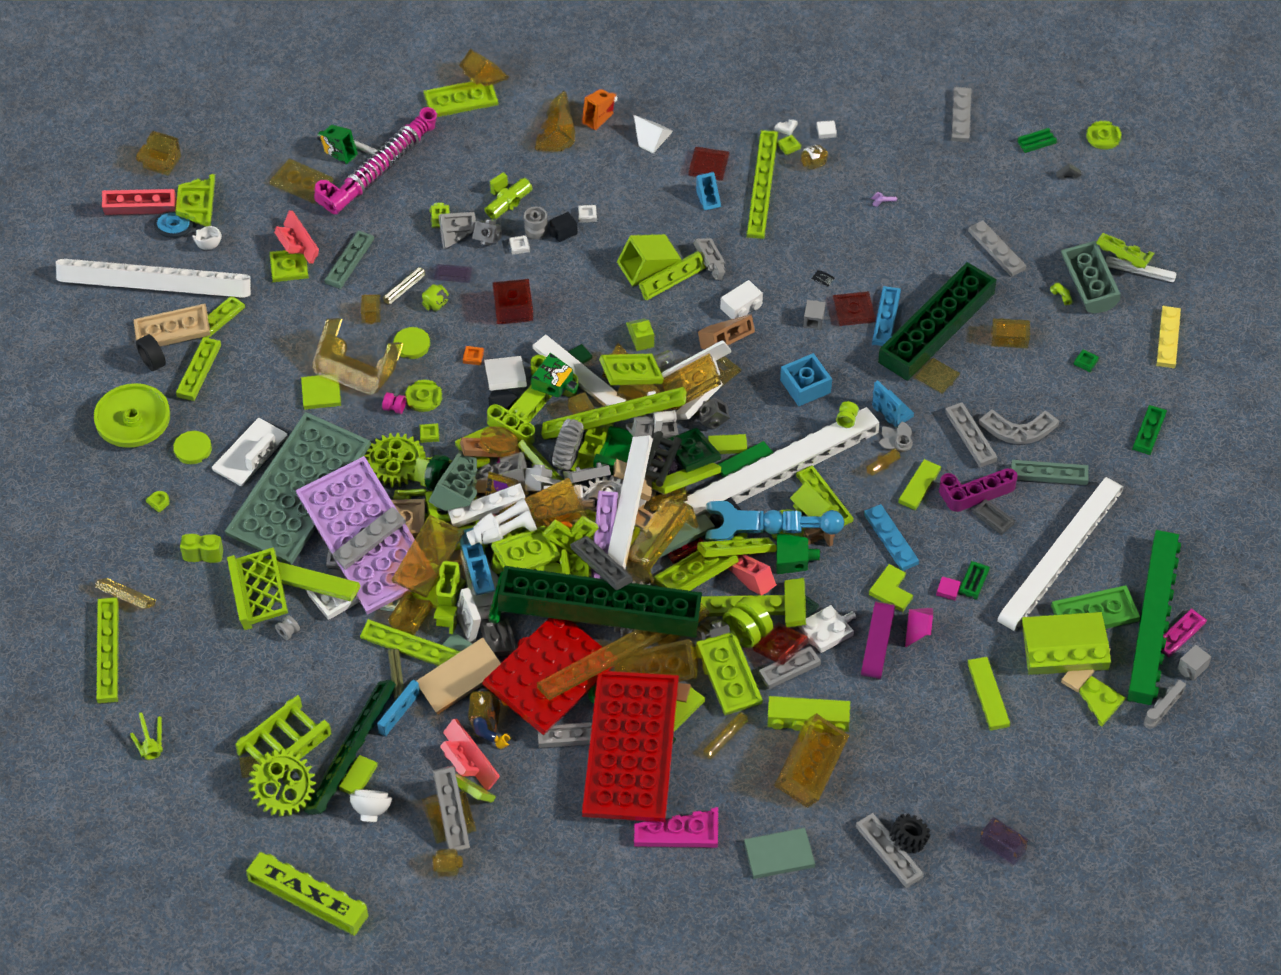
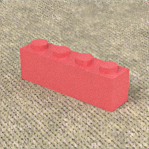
[102,189,176,215]

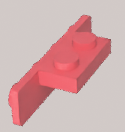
[274,211,319,264]
[440,719,500,790]

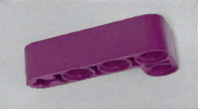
[939,468,1018,512]
[861,601,895,679]

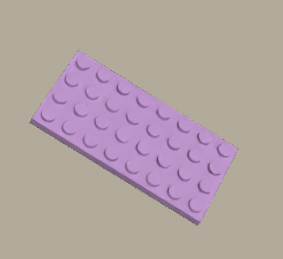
[296,456,437,615]

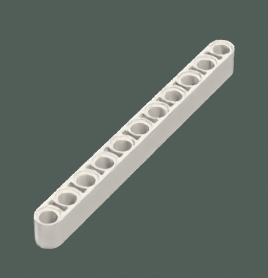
[56,259,251,297]
[997,477,1124,631]

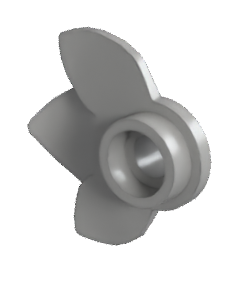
[879,422,913,452]

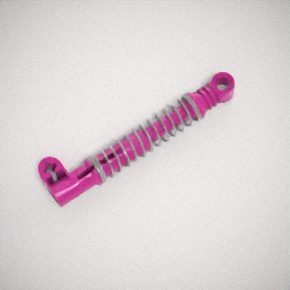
[314,107,437,215]

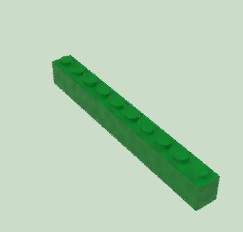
[1127,530,1181,705]

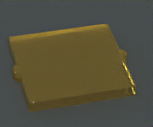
[916,358,960,394]

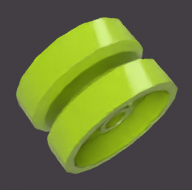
[722,597,773,648]

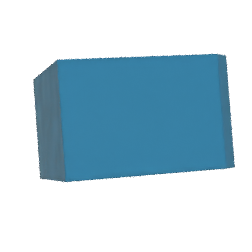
[696,172,721,211]

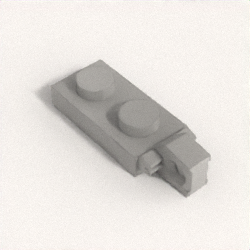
[693,238,725,280]

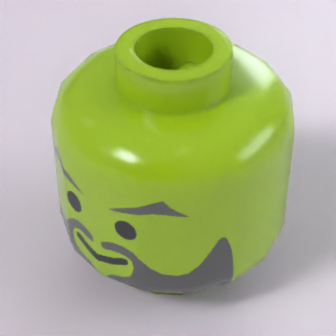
[422,284,449,311]

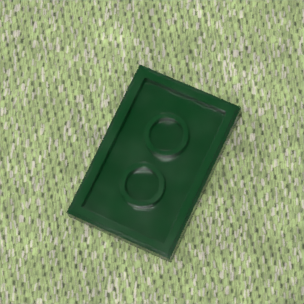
[665,428,721,472]

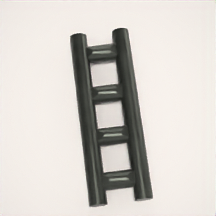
[644,431,681,487]

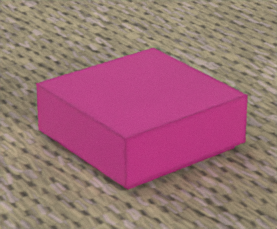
[936,576,961,601]

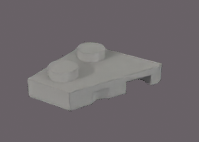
[438,212,476,249]

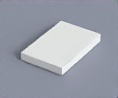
[484,356,527,391]

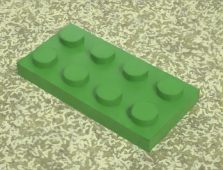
[1051,585,1140,629]

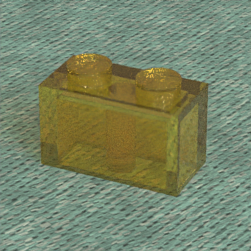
[991,318,1030,348]

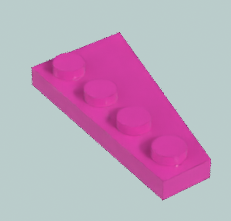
[634,807,718,848]

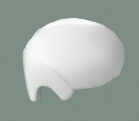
[192,226,222,250]

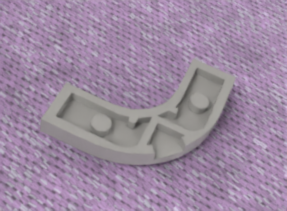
[979,409,1059,444]

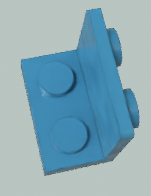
[872,380,914,428]

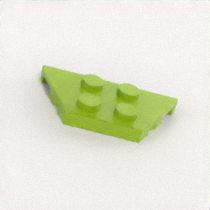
[176,174,215,227]

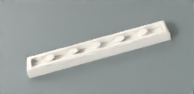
[533,335,627,407]

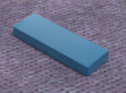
[377,680,420,736]

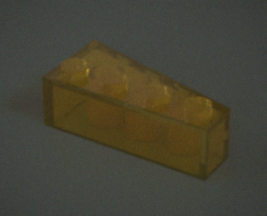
[499,478,589,533]

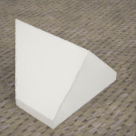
[634,115,672,153]

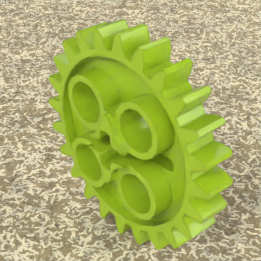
[364,433,426,487]
[248,749,316,817]

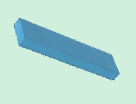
[872,286,901,346]

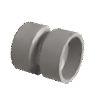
[524,206,548,240]

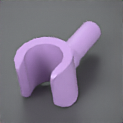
[871,192,897,206]

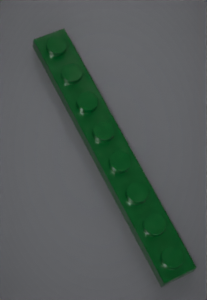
[304,679,396,815]

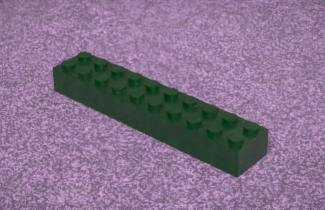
[498,566,702,638]

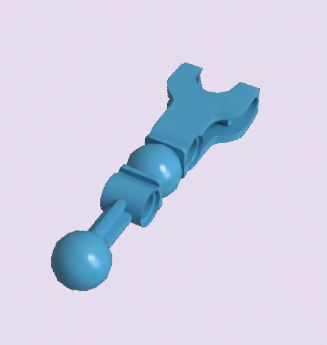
[705,501,844,541]

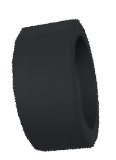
[136,334,166,371]

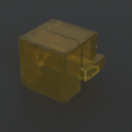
[136,131,181,176]

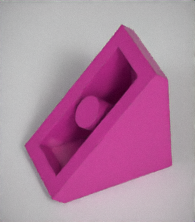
[905,608,933,647]

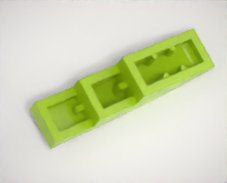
[571,422,614,471]

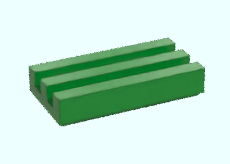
[1017,128,1057,153]
[958,561,990,600]

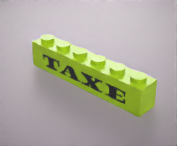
[246,852,368,936]

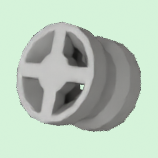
[275,615,300,640]

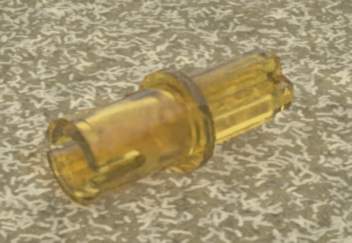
[866,449,900,476]

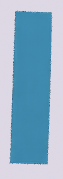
[457,528,495,596]

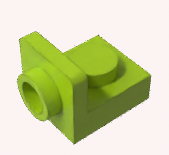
[429,203,450,228]

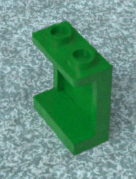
[593,426,633,476]

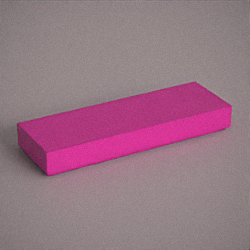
[1161,609,1207,658]

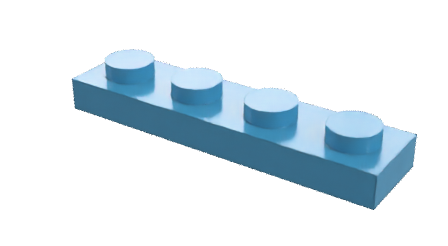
[864,504,919,571]

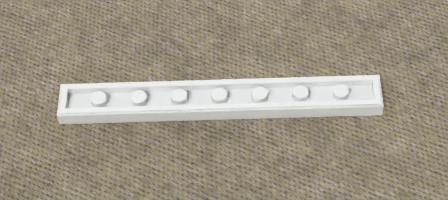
[608,435,653,570]

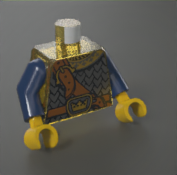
[468,689,511,749]

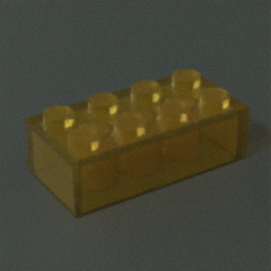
[774,713,849,808]

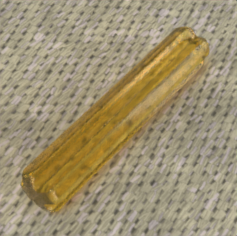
[703,712,748,759]

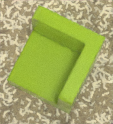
[434,605,458,634]

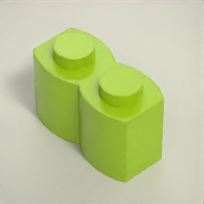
[180,534,223,563]
[436,561,461,606]

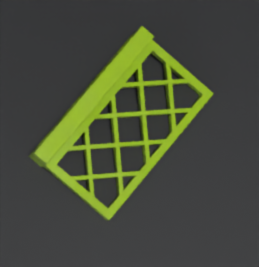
[227,547,288,630]

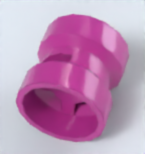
[382,392,406,414]

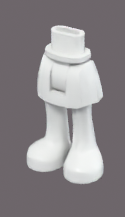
[466,498,537,546]

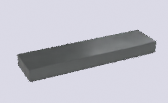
[571,536,633,590]

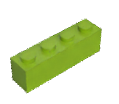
[767,696,850,733]

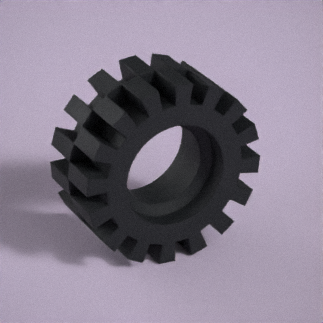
[889,814,931,853]

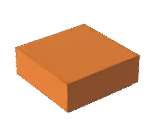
[462,346,484,366]

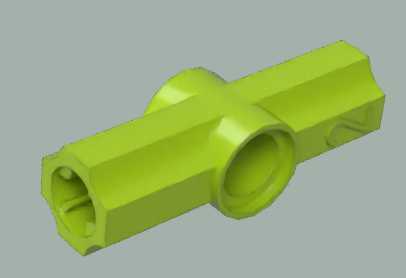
[484,178,532,220]

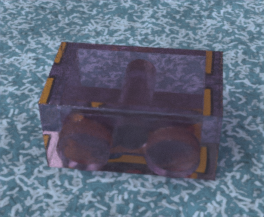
[979,817,1028,865]

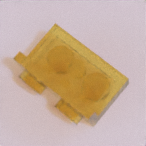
[388,591,433,635]

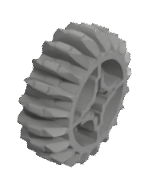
[552,419,584,470]

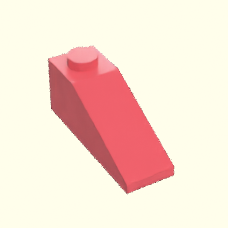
[728,554,776,596]

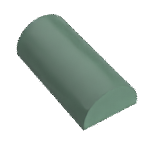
[1061,241,1121,314]

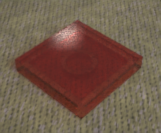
[688,146,730,181]
[833,291,876,326]
[753,623,809,665]

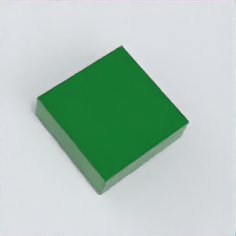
[1074,349,1099,372]

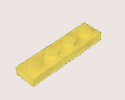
[1156,306,1181,368]

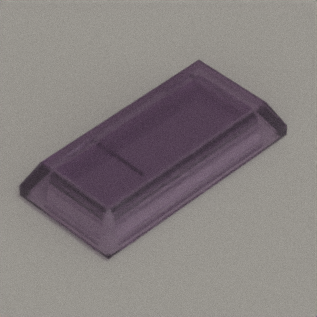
[434,264,472,283]

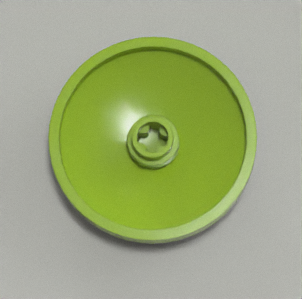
[94,383,170,448]

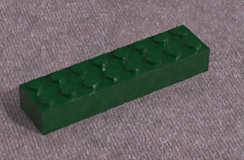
[878,262,997,381]

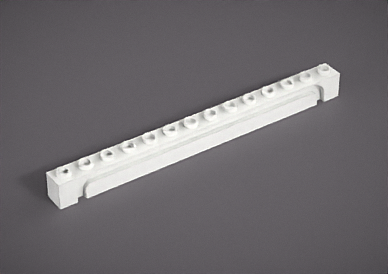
[644,407,880,540]

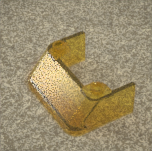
[312,318,403,395]
[626,498,698,586]

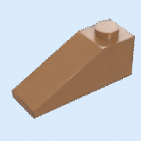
[698,314,755,349]

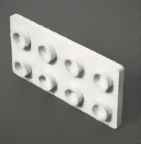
[212,418,288,486]

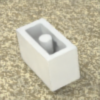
[720,280,763,319]

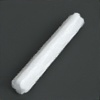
[1105,256,1176,283]

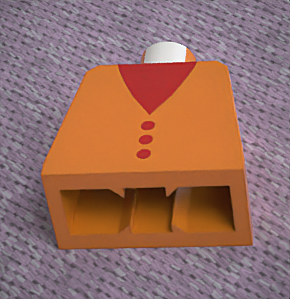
[582,89,617,131]

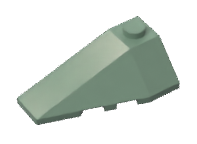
[428,450,477,511]

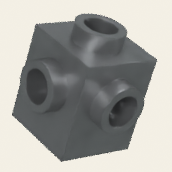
[472,219,502,246]
[698,397,730,429]

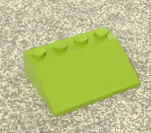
[1022,612,1111,675]

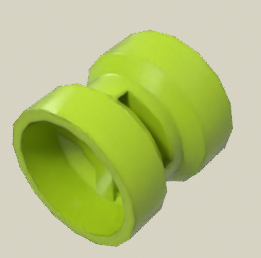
[836,401,859,428]

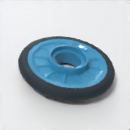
[153,212,193,238]

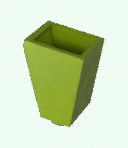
[617,234,681,287]

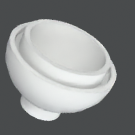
[350,790,392,822]

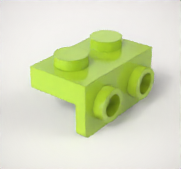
[560,549,592,577]

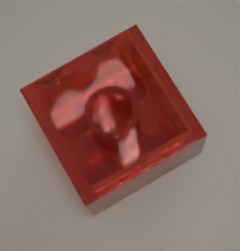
[492,279,533,324]

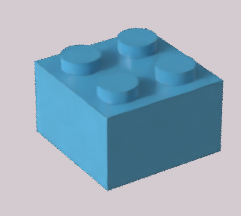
[780,353,832,406]

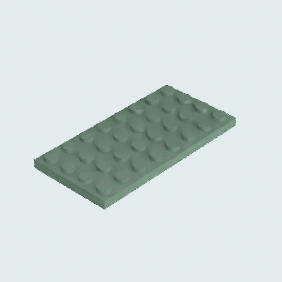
[225,412,371,565]

